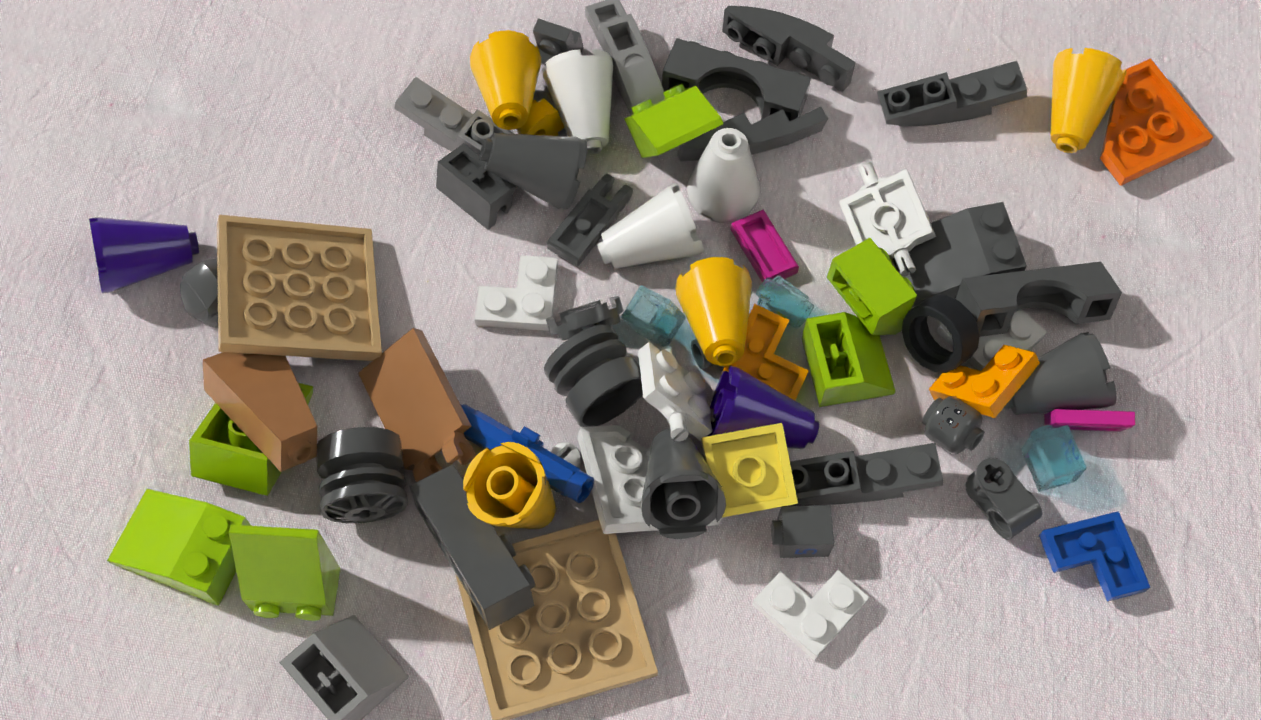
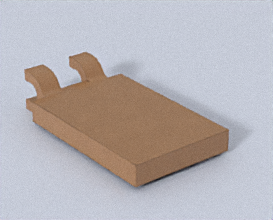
[358,328,476,482]

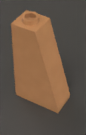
[203,352,317,472]

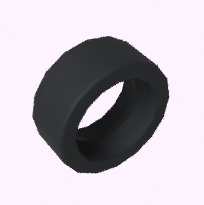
[902,295,980,373]

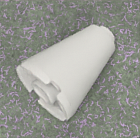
[542,49,613,155]
[687,128,760,223]
[597,183,705,269]

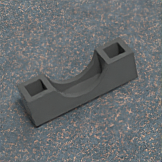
[662,38,811,121]
[956,261,1122,337]

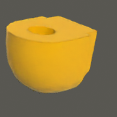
[517,98,565,136]

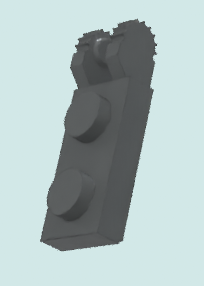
[547,173,633,267]

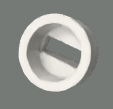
[551,442,581,468]

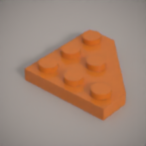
[1100,58,1213,186]

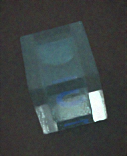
[621,285,686,347]
[1021,425,1087,492]

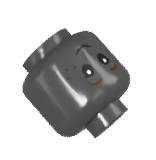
[922,396,985,455]

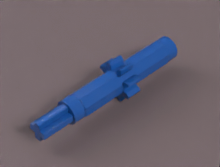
[460,404,594,503]

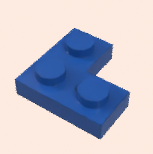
[1039,511,1151,602]

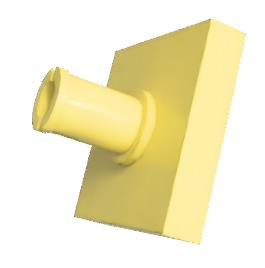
[701,423,798,518]

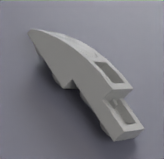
[585,0,665,115]
[394,77,514,156]

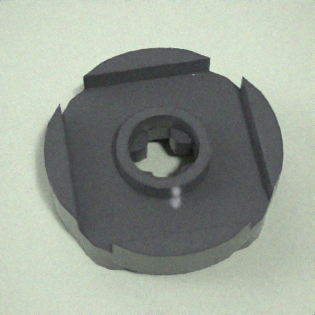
[546,296,624,341]

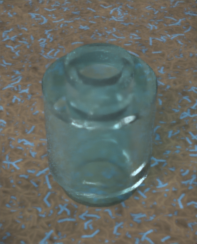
[756,275,814,329]

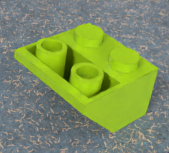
[827,238,917,335]
[801,312,896,407]

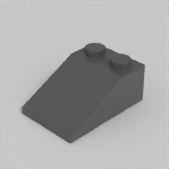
[893,202,1027,307]

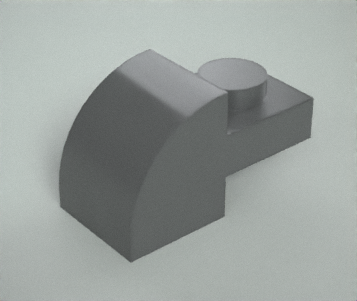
[533,18,584,66]

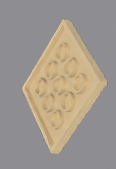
[217,215,382,361]
[456,520,658,720]

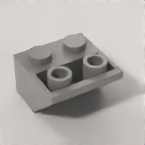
[279,615,409,720]

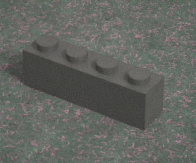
[409,464,536,630]

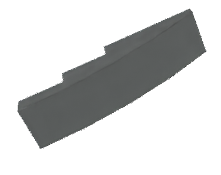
[677,107,828,161]

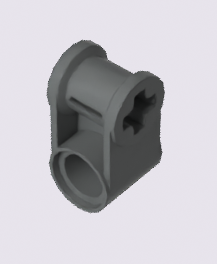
[965,458,1042,540]

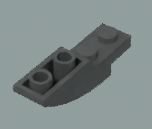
[722,6,856,92]
[877,61,1028,126]
[790,443,943,505]

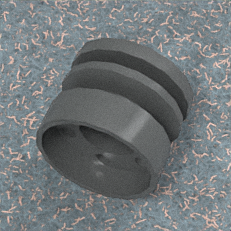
[544,325,643,427]
[316,427,408,524]

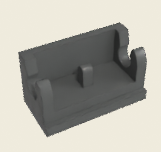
[436,143,516,230]

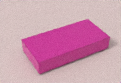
[730,209,799,288]
[1044,409,1135,432]

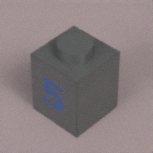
[771,505,834,558]

